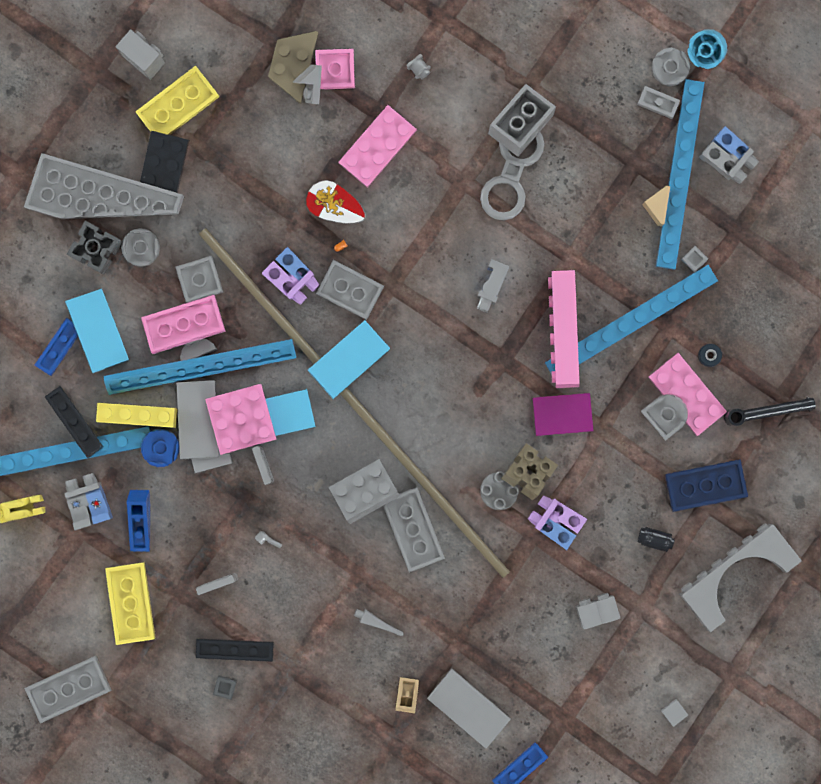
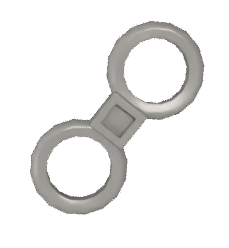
[480,132,545,220]

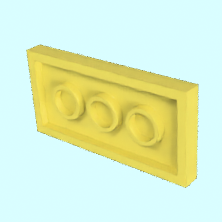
[136,66,219,135]
[105,562,155,645]

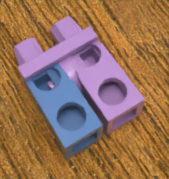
[262,247,319,305]
[528,496,587,550]

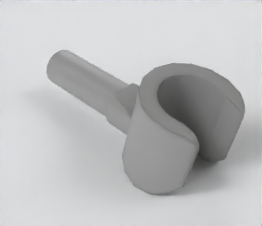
[255,531,282,548]

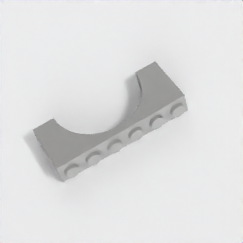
[679,523,802,632]

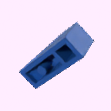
[127,490,150,552]

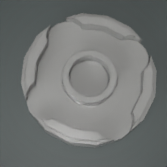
[651,47,690,86]
[121,228,160,267]

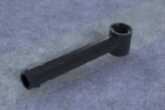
[724,397,816,426]

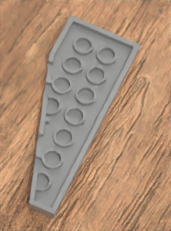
[24,153,184,219]

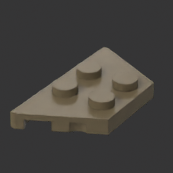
[268,31,319,104]

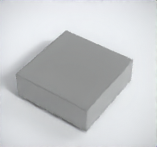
[681,246,708,273]
[661,699,688,727]

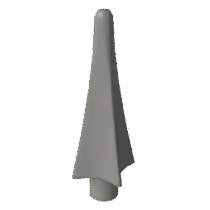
[354,609,403,636]

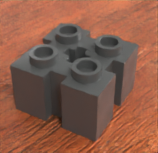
[67,221,122,275]

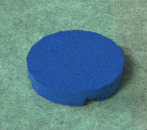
[141,429,179,467]

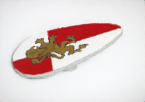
[306,180,366,224]

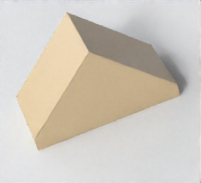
[642,186,670,227]
[395,677,419,713]

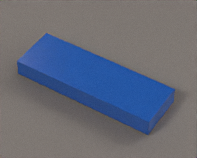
[35,318,78,376]
[492,742,548,784]

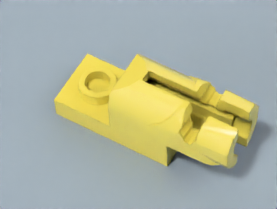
[0,495,45,523]

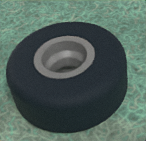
[698,344,722,367]

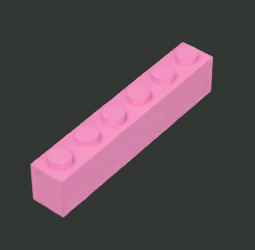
[548,270,579,388]

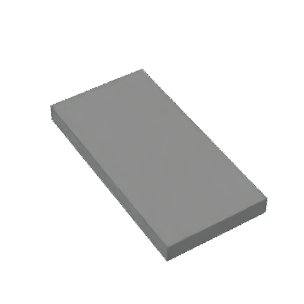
[176,380,219,459]
[383,487,445,573]
[24,655,112,724]
[427,668,511,748]

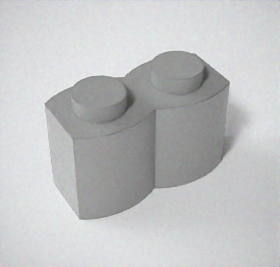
[575,593,620,629]

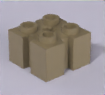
[501,443,558,500]

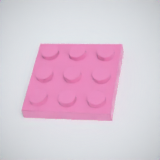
[205,384,277,455]

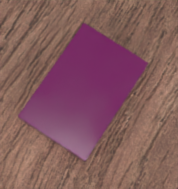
[532,393,593,436]

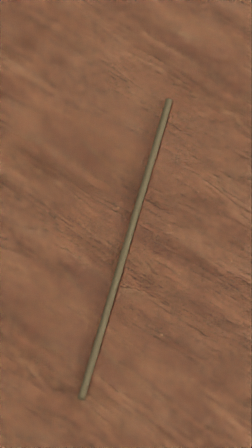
[199,228,510,578]

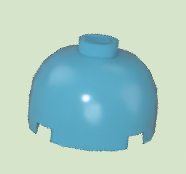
[688,29,727,69]

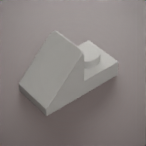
[293,65,322,104]

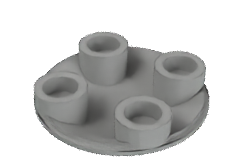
[480,471,519,510]

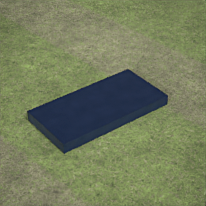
[664,459,748,512]

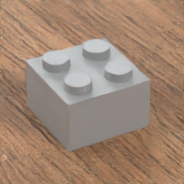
[116,29,165,80]

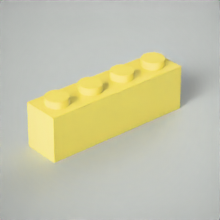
[96,403,178,428]

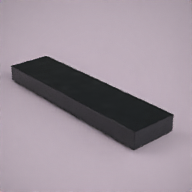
[45,386,104,458]
[196,638,274,662]

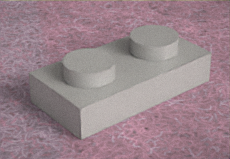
[637,86,680,119]

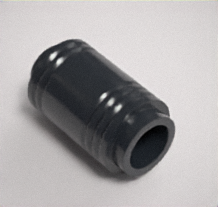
[637,527,675,552]

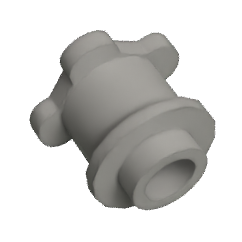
[406,54,431,80]

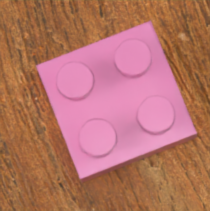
[315,49,355,89]

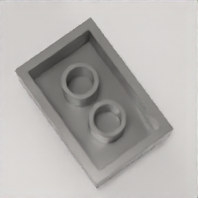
[488,84,556,156]
[329,459,400,524]

